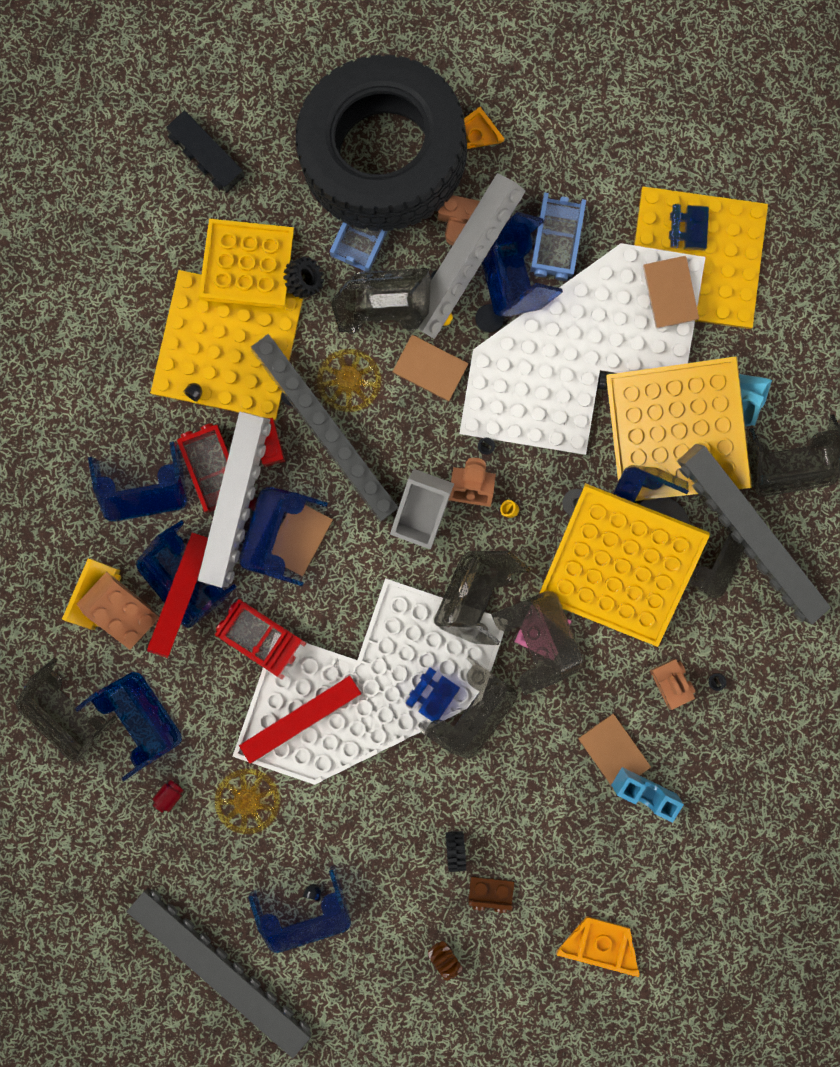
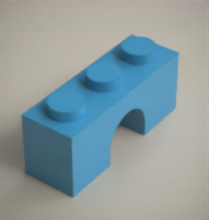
[611,767,684,823]

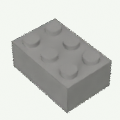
[390,469,454,549]

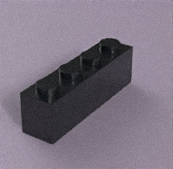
[166,110,245,193]

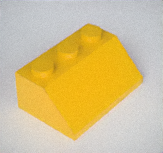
[62,558,121,630]

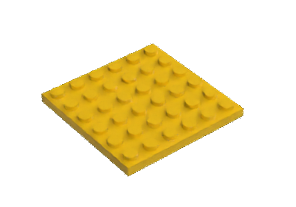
[634,187,768,329]
[150,270,303,421]
[606,357,752,501]
[537,483,710,647]

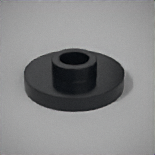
[475,304,504,333]

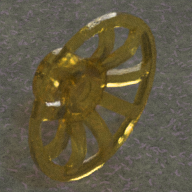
[317,349,381,412]
[215,769,280,834]

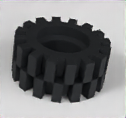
[283,256,324,299]
[446,831,466,872]

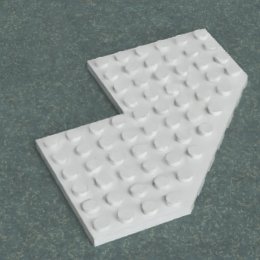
[459,243,705,455]
[233,578,508,785]

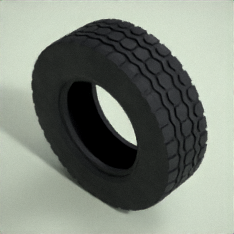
[295,55,467,231]

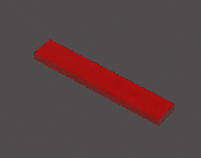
[147,532,208,658]
[238,676,362,764]

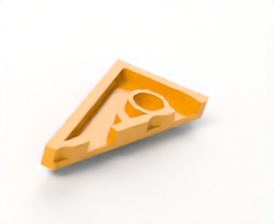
[464,107,505,149]

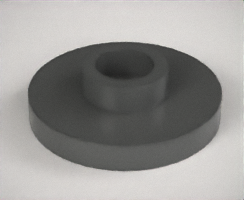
[562,489,582,516]

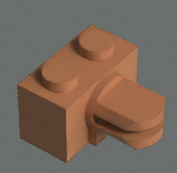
[438,195,480,246]
[449,458,496,507]
[650,659,695,710]

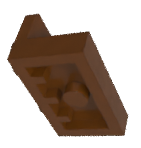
[468,876,514,913]

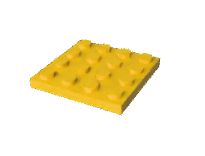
[198,219,294,309]

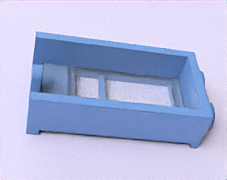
[530,193,586,281]
[330,222,388,273]

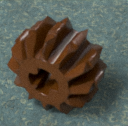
[428,941,462,981]

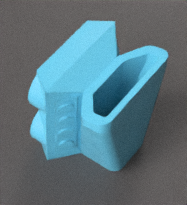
[739,374,772,426]

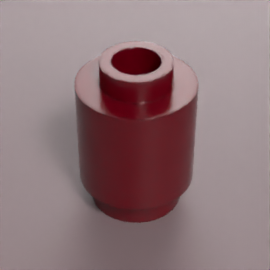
[152,779,184,813]

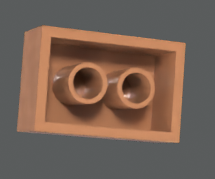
[77,572,159,649]

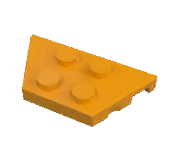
[556,916,640,977]

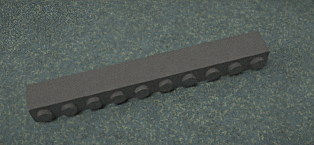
[251,334,398,522]
[677,444,831,625]
[127,888,311,1059]

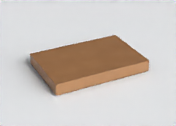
[643,256,699,329]
[392,335,469,402]
[265,500,333,576]
[578,713,651,788]

